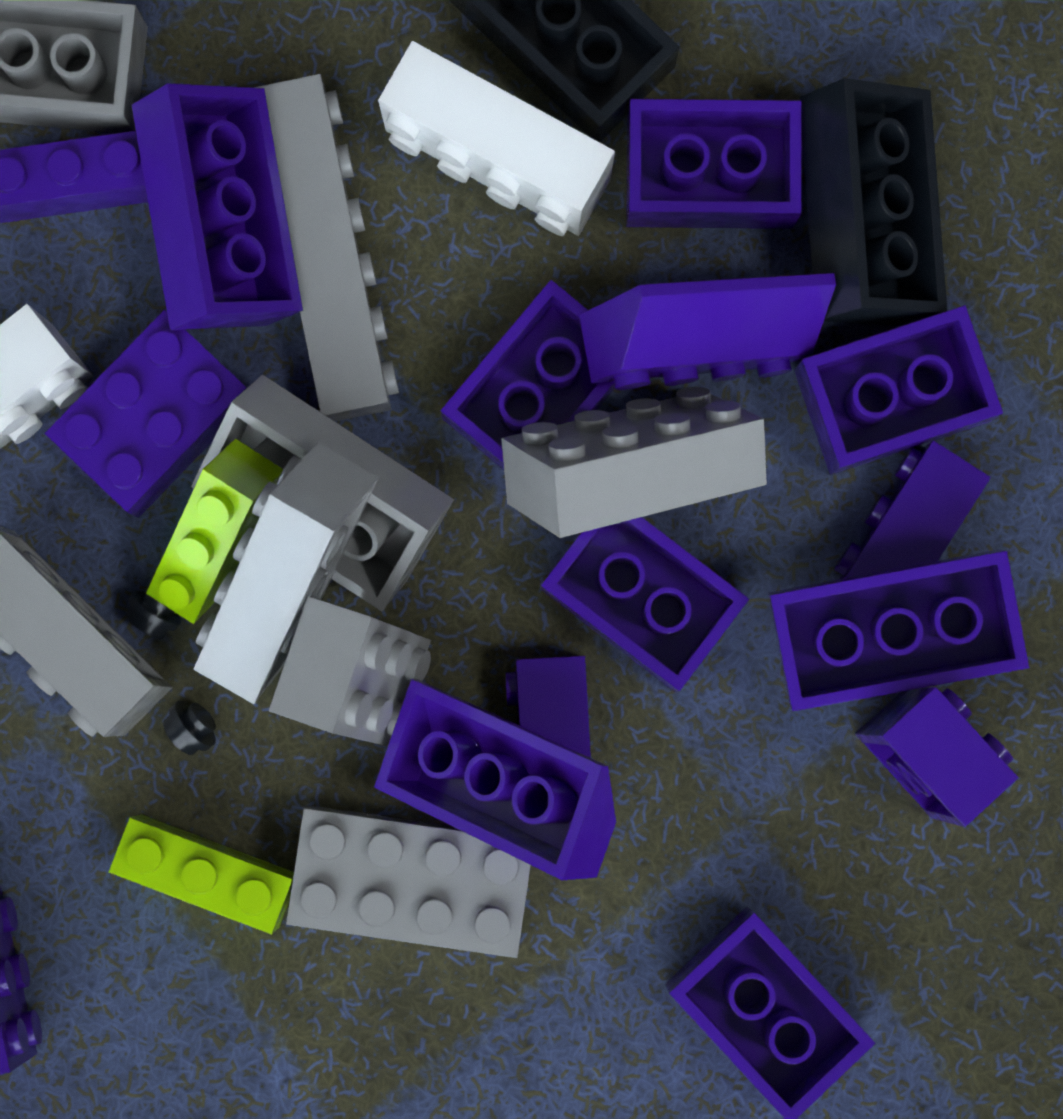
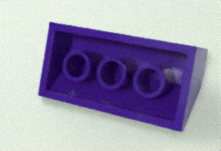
[579,273,836,390]
[374,679,616,881]

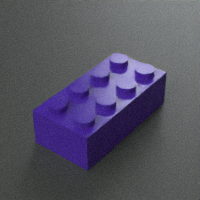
[131,83,303,330]
[768,550,1029,712]

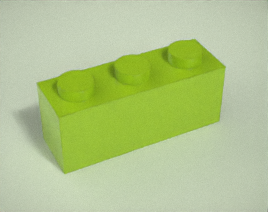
[146,438,283,624]
[109,814,294,935]

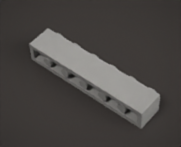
[254,74,399,422]

